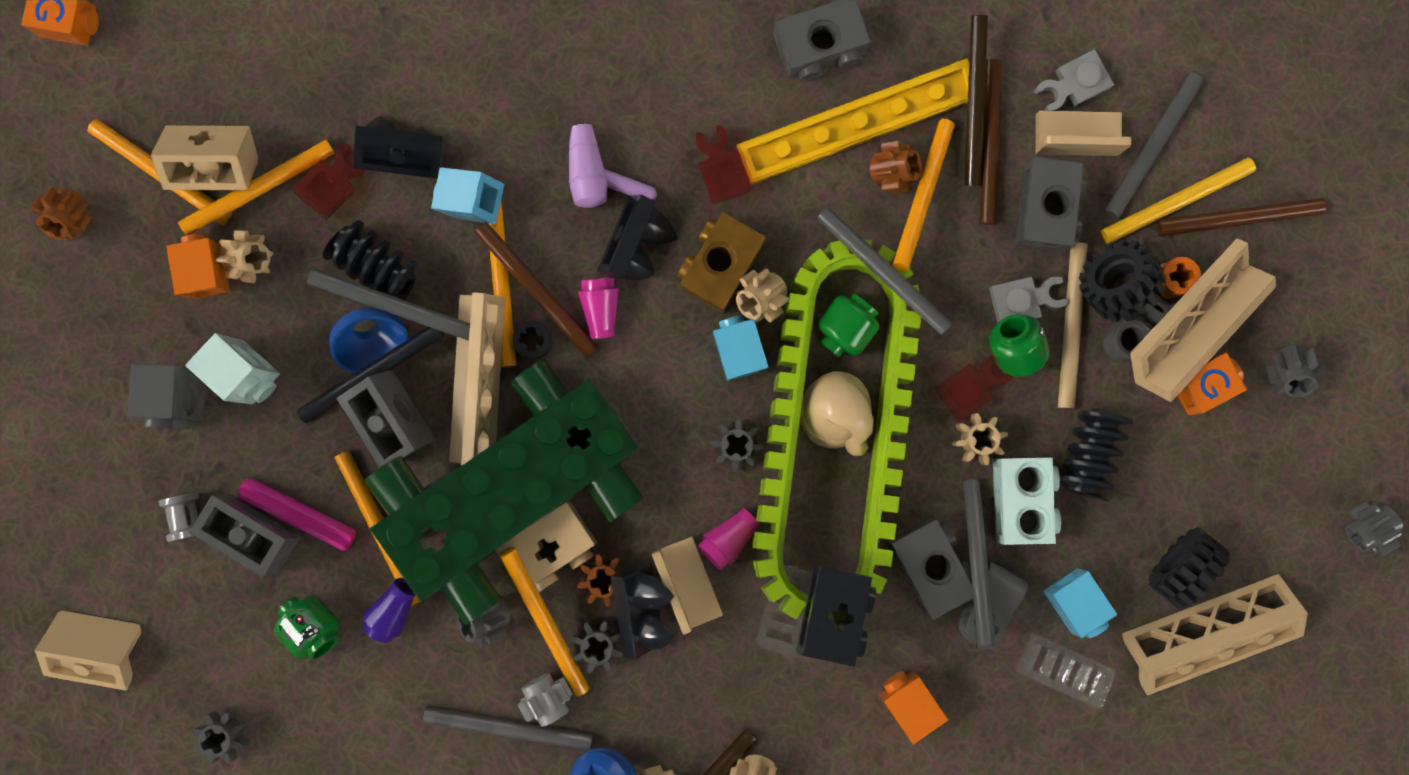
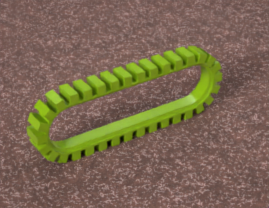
[752,239,921,625]

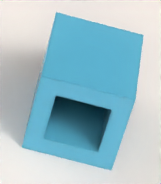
[431,167,505,224]
[713,315,769,382]
[1043,568,1117,638]

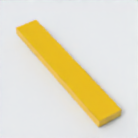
[736,58,969,185]

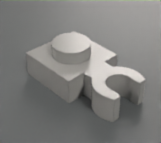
[1034,49,1114,111]
[989,277,1069,323]

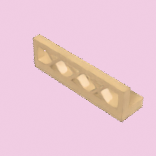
[1130,239,1276,402]
[449,293,505,465]
[1122,574,1308,696]

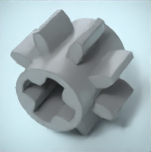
[517,672,573,727]

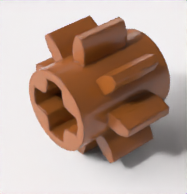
[870,140,922,194]
[31,187,92,240]
[577,553,619,607]

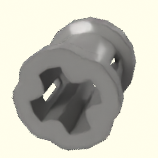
[158,492,199,542]

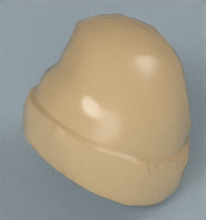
[800,371,874,456]

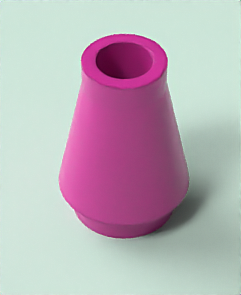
[578,278,619,339]
[698,508,760,570]

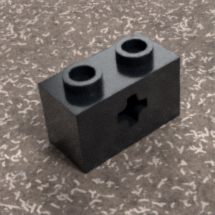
[796,565,876,667]

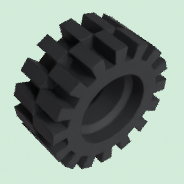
[1079,240,1166,322]
[1148,527,1230,609]

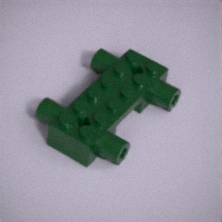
[365,359,644,625]

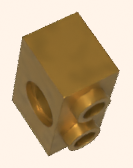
[677,212,766,314]

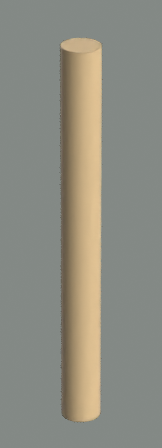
[1058,242,1088,409]

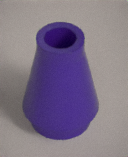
[362,578,416,643]

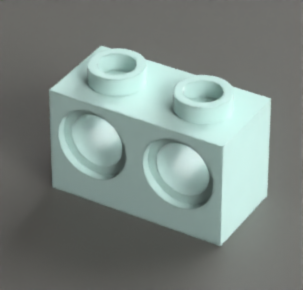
[185,333,280,405]
[993,458,1061,545]

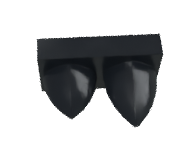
[353,116,442,179]
[596,194,678,280]
[611,562,674,659]

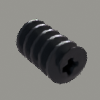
[322,220,417,300]
[1059,409,1134,502]

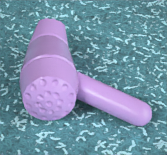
[569,124,657,208]

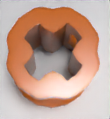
[1160,257,1201,299]

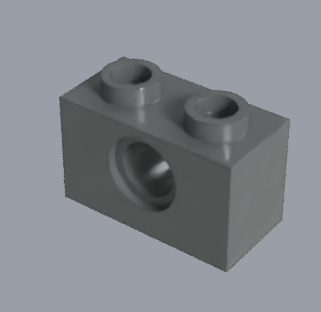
[773,0,871,81]
[1015,157,1088,252]
[128,364,206,429]
[336,370,436,467]
[189,494,301,577]
[886,518,973,620]

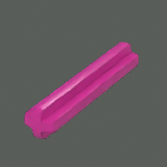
[237,478,357,550]

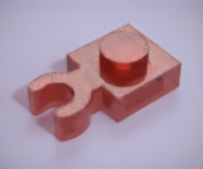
[696,125,751,205]
[292,144,366,220]
[934,355,1013,422]

